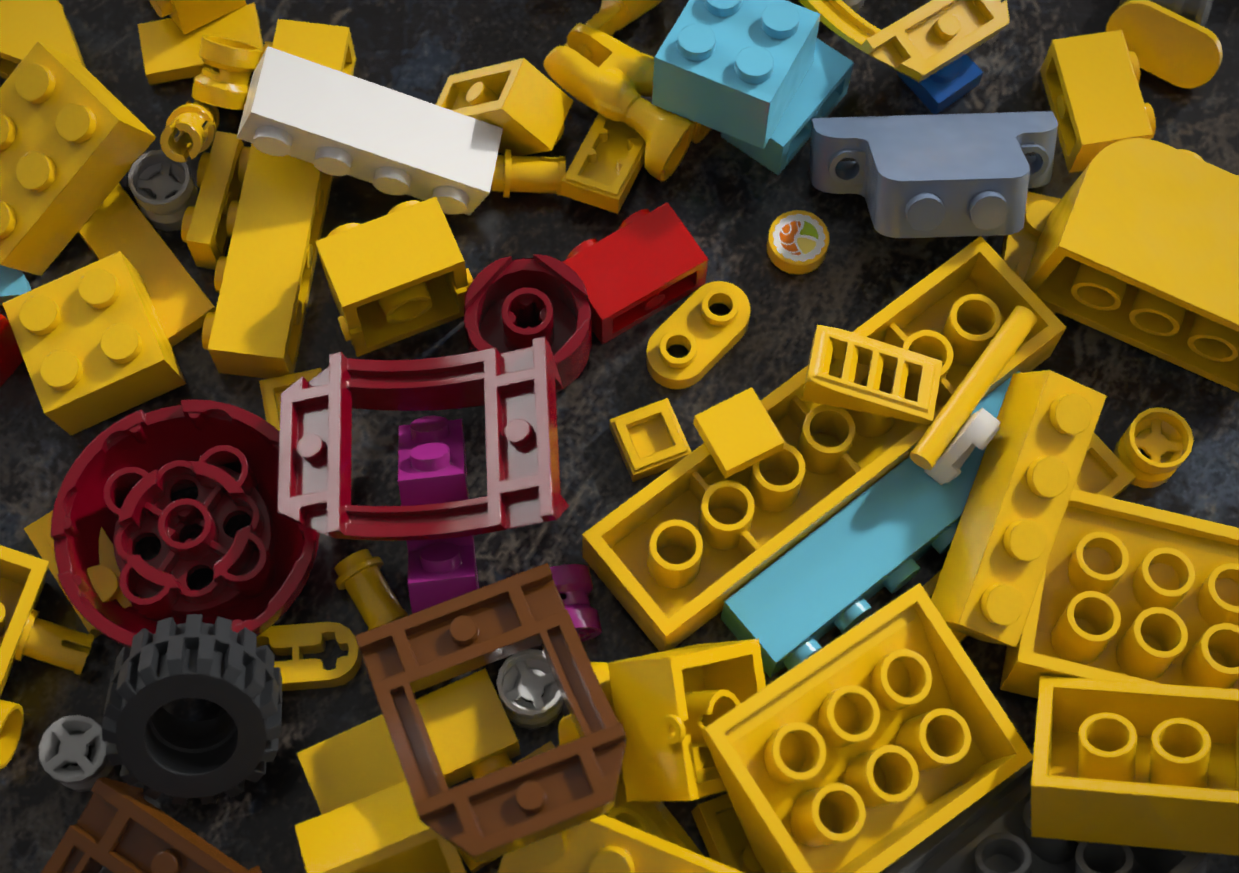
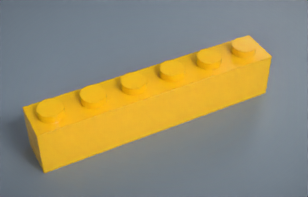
[202,19,356,379]

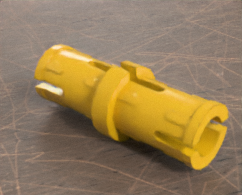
[160,99,220,163]

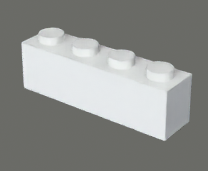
[237,46,503,216]

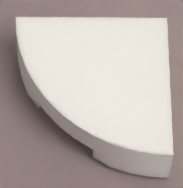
[924,408,1001,485]

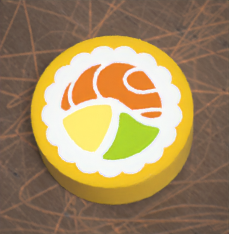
[767,210,829,274]

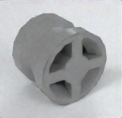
[39,715,118,792]

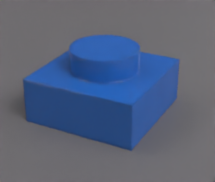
[897,54,984,115]

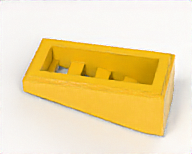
[802,324,943,425]

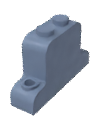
[809,111,1058,238]

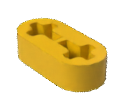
[256,622,362,691]

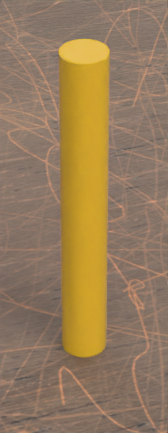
[909,306,1038,470]

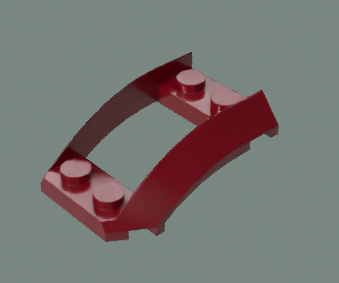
[277,337,569,541]

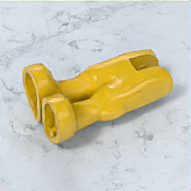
[544,23,712,182]

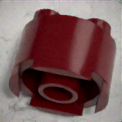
[464,254,592,393]

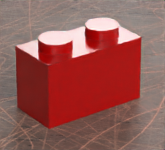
[563,202,708,345]

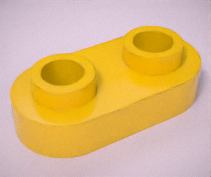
[646,281,751,389]

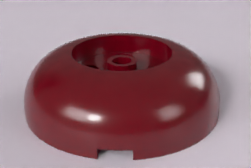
[50,399,320,648]

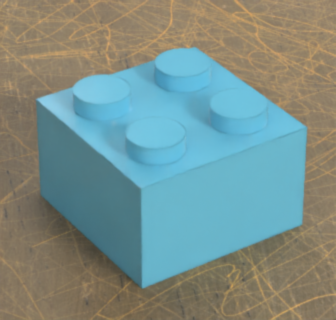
[652,0,821,149]

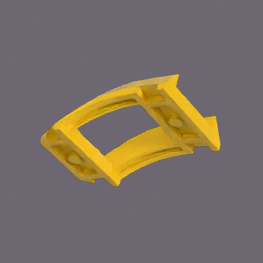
[799,0,1010,82]

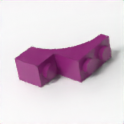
[398,416,479,614]

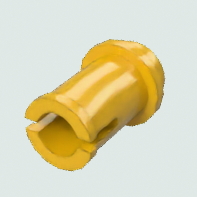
[491,149,566,198]
[334,549,408,631]

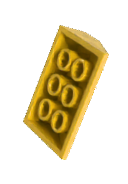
[1000,489,1239,699]
[701,583,1033,873]

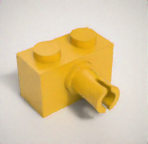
[0,545,95,697]

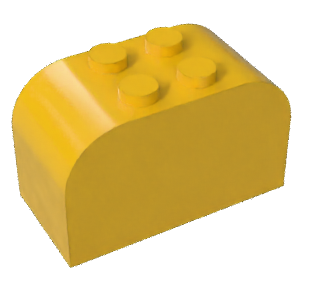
[1024,138,1239,393]

